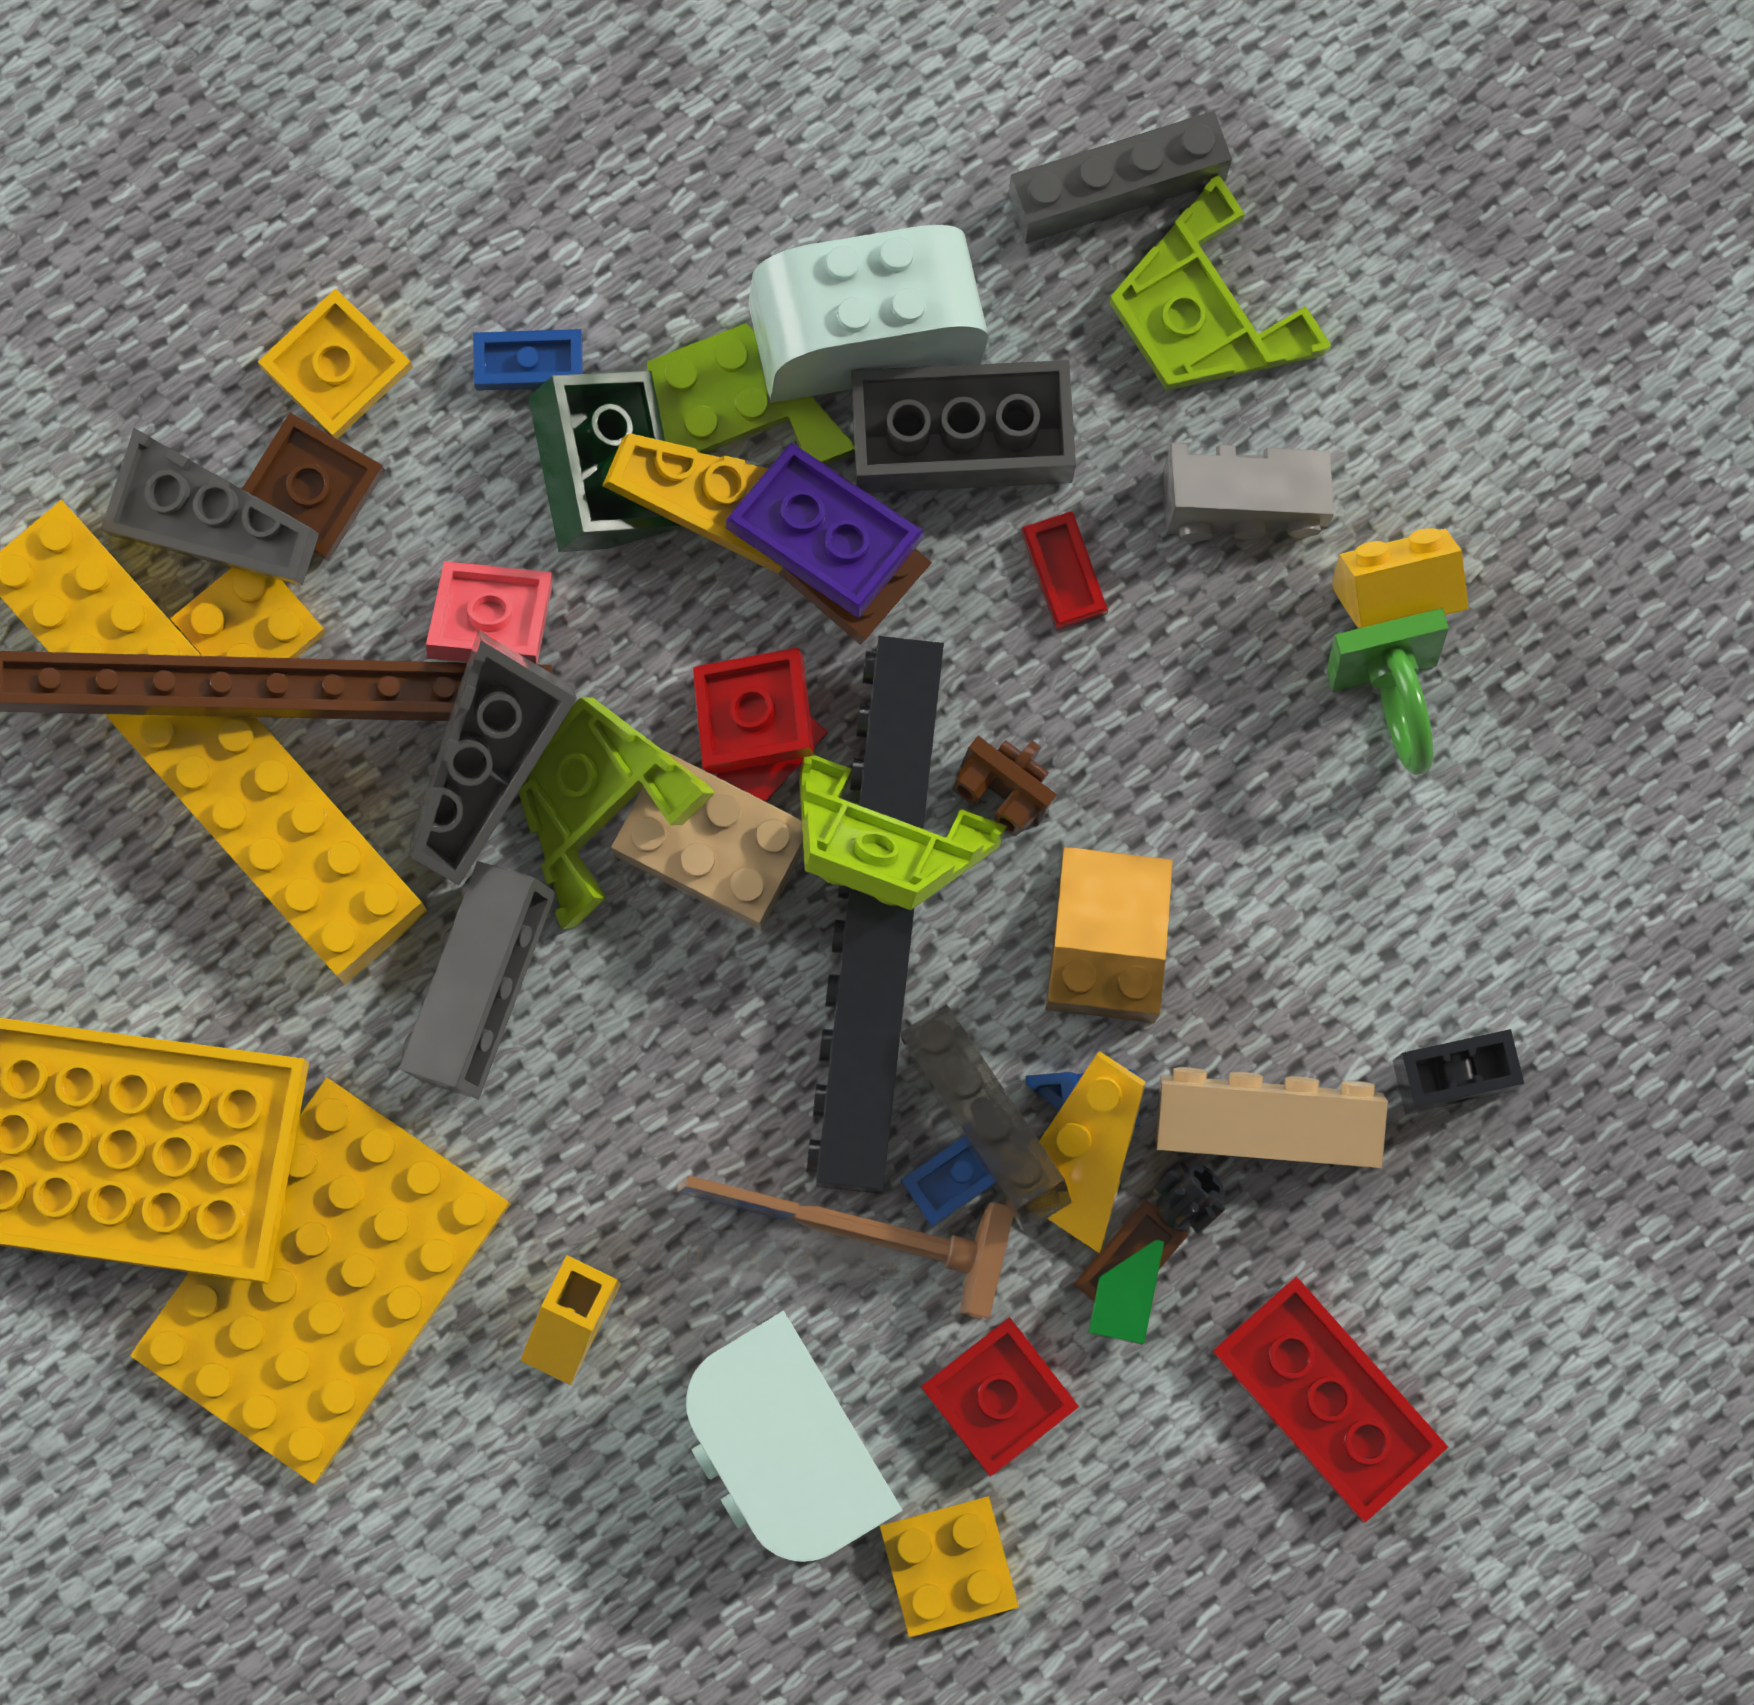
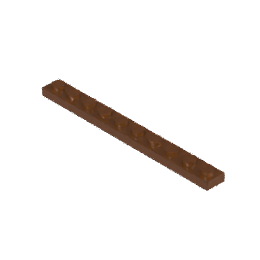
[0,651,553,721]

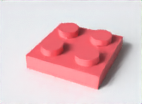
[426,561,553,664]

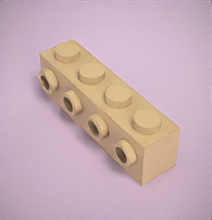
[1155,1067,1388,1168]

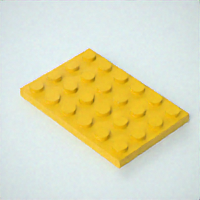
[0,1018,309,1284]
[130,1077,511,1484]

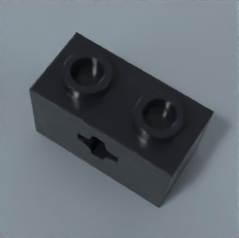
[1392,1029,1525,1115]

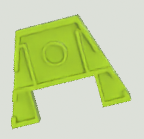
[1109,175,1332,391]
[647,323,854,465]
[518,697,715,929]
[799,755,1007,910]

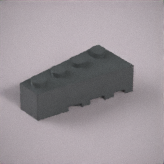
[410,629,577,886]

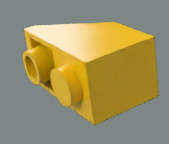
[520,1255,621,1386]

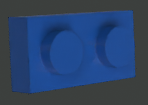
[473,329,583,391]
[900,1117,1025,1227]

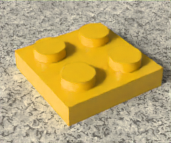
[258,288,413,439]
[170,567,326,658]
[879,1496,1019,1638]

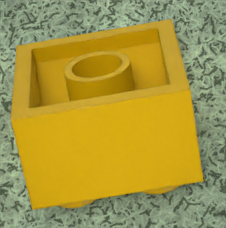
[1332,528,1469,629]

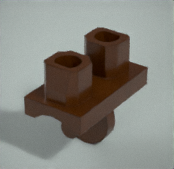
[952,736,1057,837]

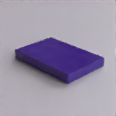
[725,442,924,618]

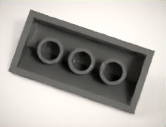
[851,360,1076,493]

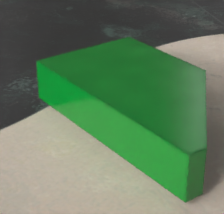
[1088,1240,1164,1345]

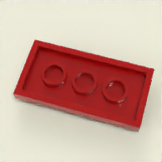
[1211,1276,1449,1523]

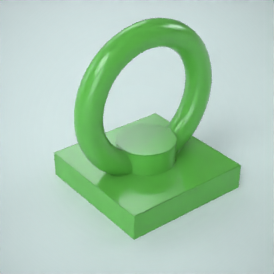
[1326,608,1449,775]

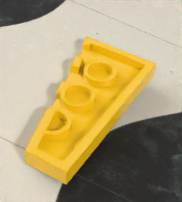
[602,433,783,574]

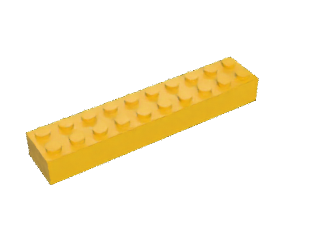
[0,499,428,985]

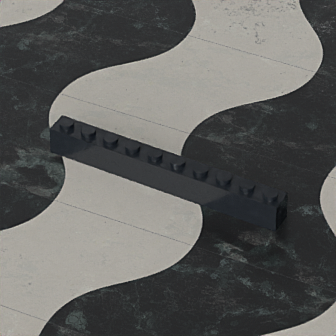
[806,636,944,1194]

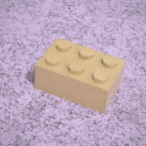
[611,750,804,931]

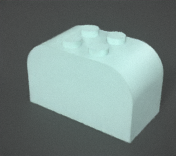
[748,225,989,403]
[686,1311,903,1562]

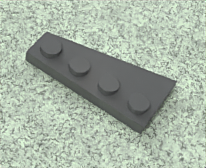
[100,428,319,586]

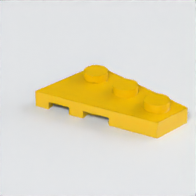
[1007,1051,1146,1254]

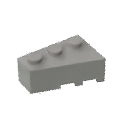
[1163,442,1334,542]

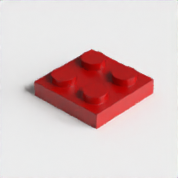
[693,647,815,774]
[920,1317,1079,1477]

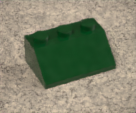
[528,371,681,552]

